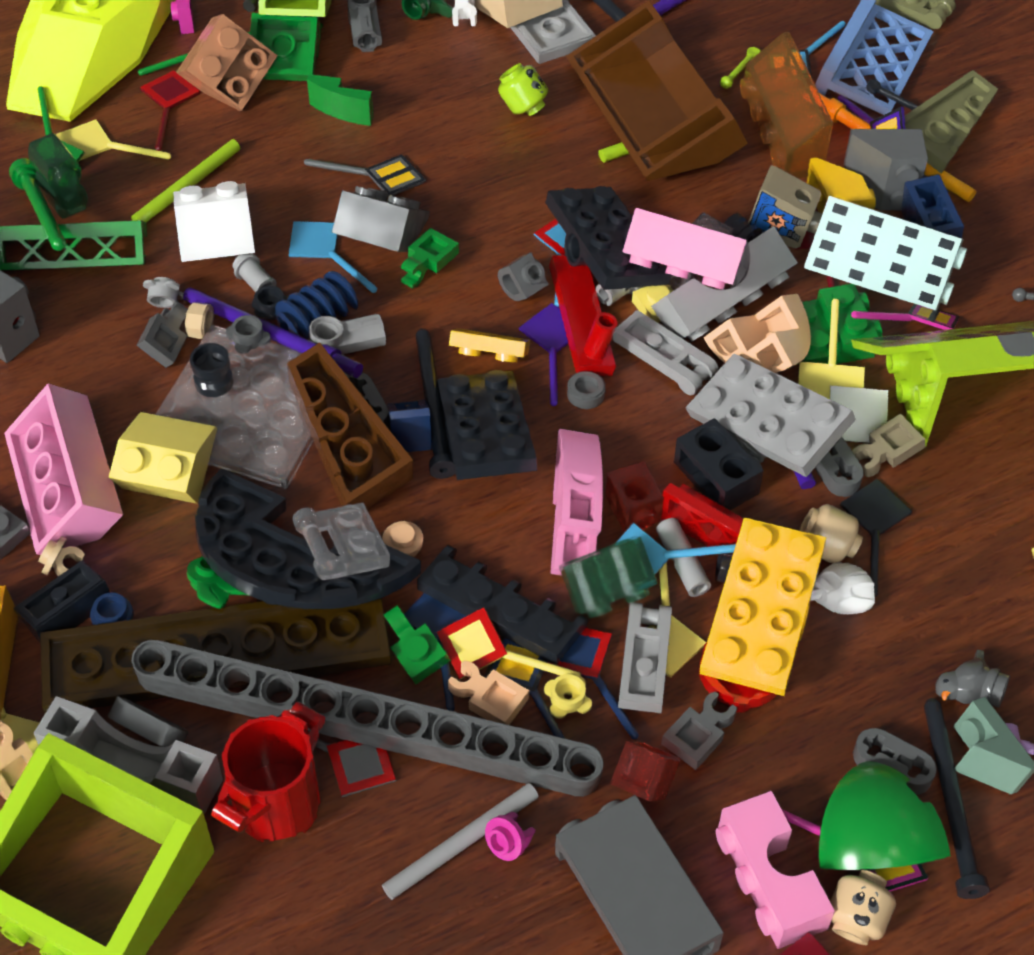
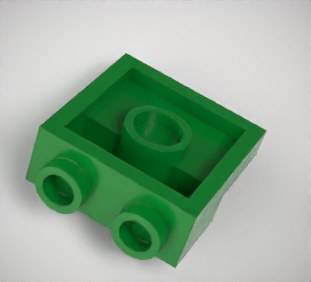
[250,13,321,81]
[801,284,882,364]

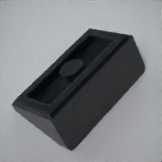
[13,560,111,643]

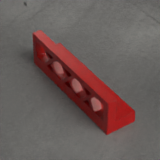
[660,483,744,547]

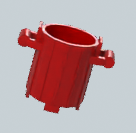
[211,702,326,842]

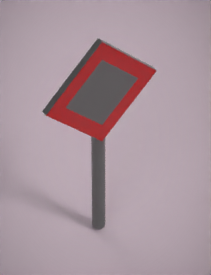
[315,738,396,797]

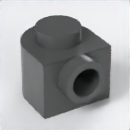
[498,252,549,301]

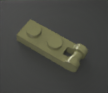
[875,0,956,30]

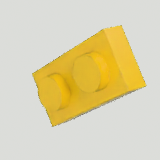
[449,328,530,362]

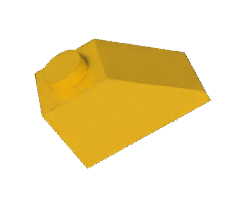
[807,158,876,213]

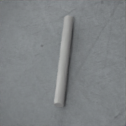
[382,783,539,900]

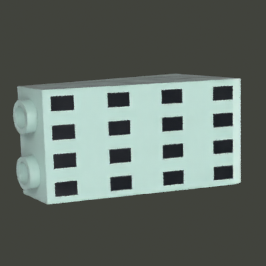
[804,196,967,310]

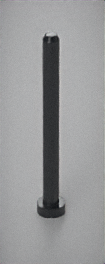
[415,328,455,479]
[924,698,990,899]

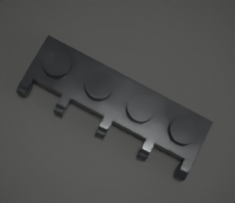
[417,545,588,665]

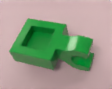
[401,228,459,289]
[384,605,451,685]

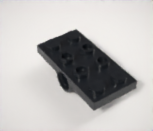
[545,186,672,290]
[437,370,537,480]

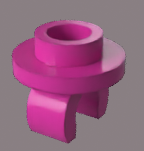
[485,812,536,861]

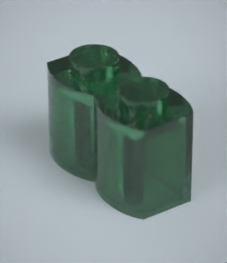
[28,133,88,219]
[558,536,658,618]

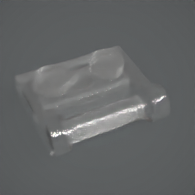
[292,503,390,580]

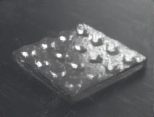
[155,325,346,489]

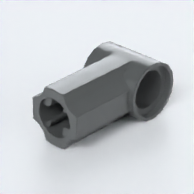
[347,0,382,52]

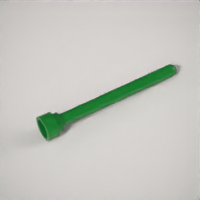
[9,158,66,251]

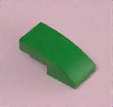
[307,74,374,126]

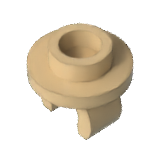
[38,536,85,577]

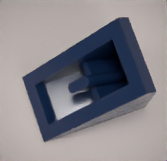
[387,400,432,452]

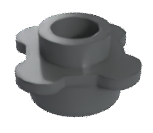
[226,315,271,354]

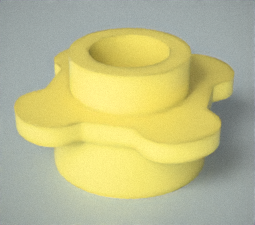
[544,674,592,719]

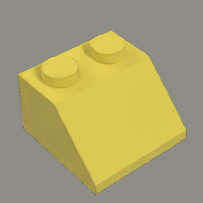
[109,412,217,504]

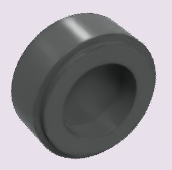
[567,371,606,409]

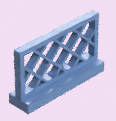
[813,0,934,115]

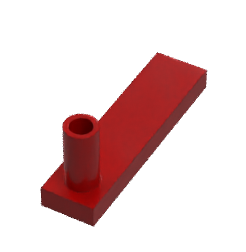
[549,255,618,376]

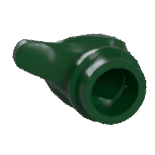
[401,0,453,20]

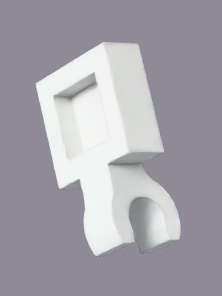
[452,0,477,26]

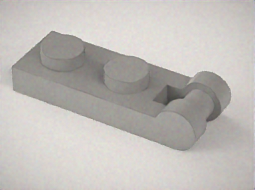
[613,310,719,395]
[618,602,672,713]

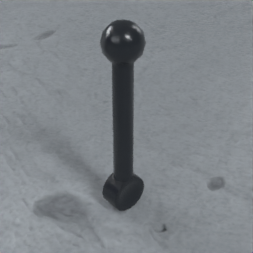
[866,79,918,110]

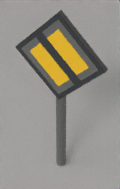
[304,154,426,197]

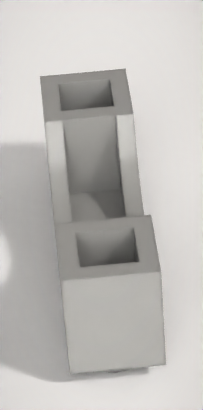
[651,226,798,342]
[34,696,223,814]

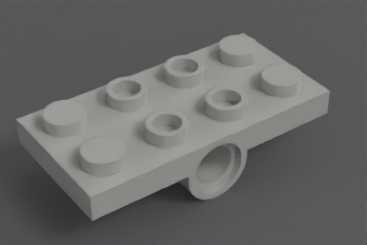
[686,353,856,477]

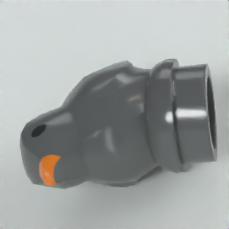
[935,649,1010,708]

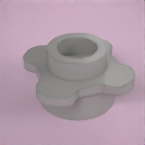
[143,277,184,308]

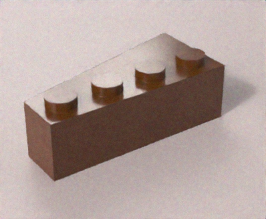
[287,342,413,522]

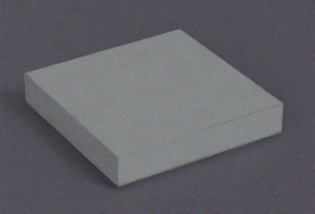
[510,0,596,64]

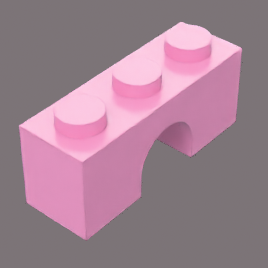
[716,791,835,949]

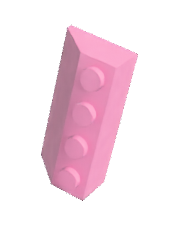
[4,383,123,555]

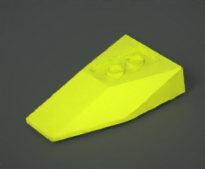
[6,0,176,122]

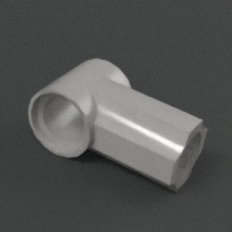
[310,314,386,356]

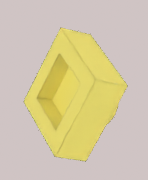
[632,285,674,323]

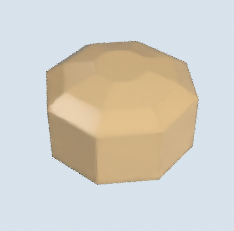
[185,302,214,339]

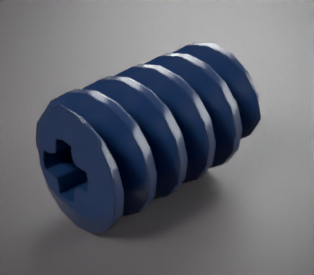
[275,271,358,339]

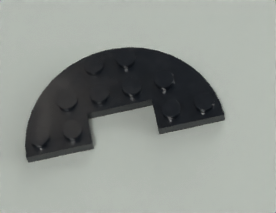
[195,468,421,609]

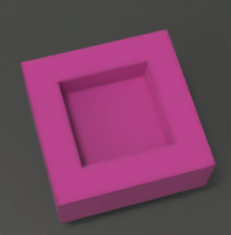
[170,0,194,34]

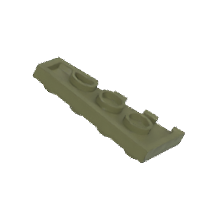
[905,70,998,174]

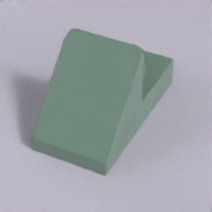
[953,697,1034,794]

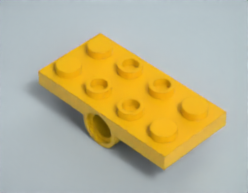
[700,518,826,696]

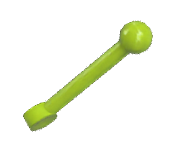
[720,47,760,89]

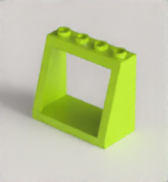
[0,733,215,955]

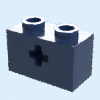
[901,175,964,238]

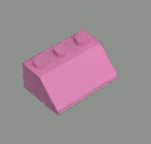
[623,208,747,290]

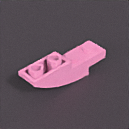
[551,429,603,580]

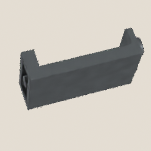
[555,795,724,955]

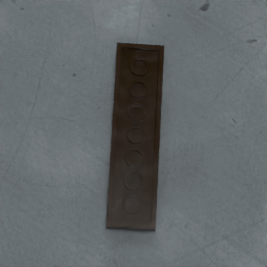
[40,598,391,713]

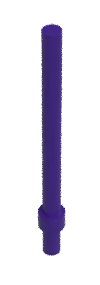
[183,287,363,378]

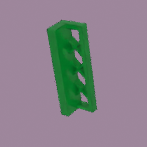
[0,221,147,271]

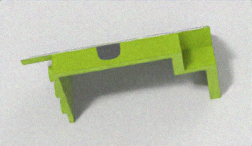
[851,321,1034,447]

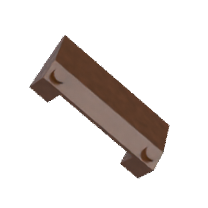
[566,0,748,181]

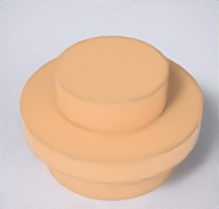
[382,521,423,557]

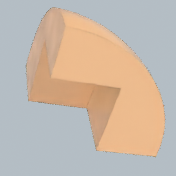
[704,294,811,373]

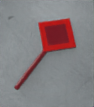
[140,70,200,151]

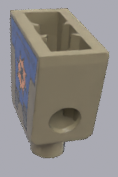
[748,165,823,248]

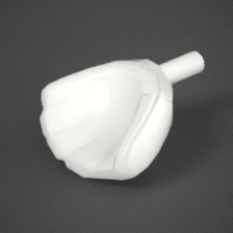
[810,562,875,615]

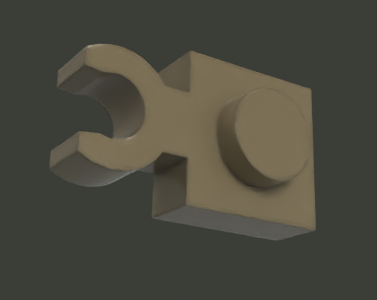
[852,413,925,477]

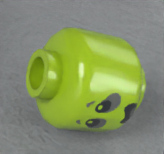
[498,63,548,116]

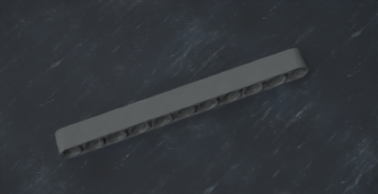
[131,640,603,797]

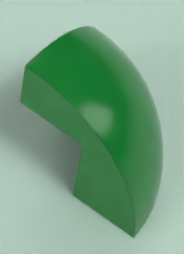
[819,761,951,870]

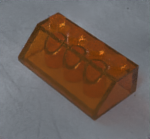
[740,32,833,179]

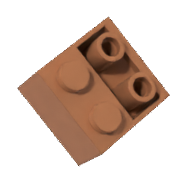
[176,14,278,111]

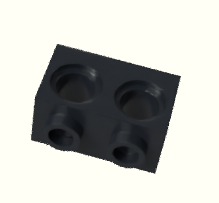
[674,418,764,510]

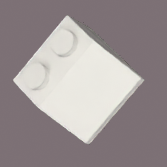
[173,181,255,262]

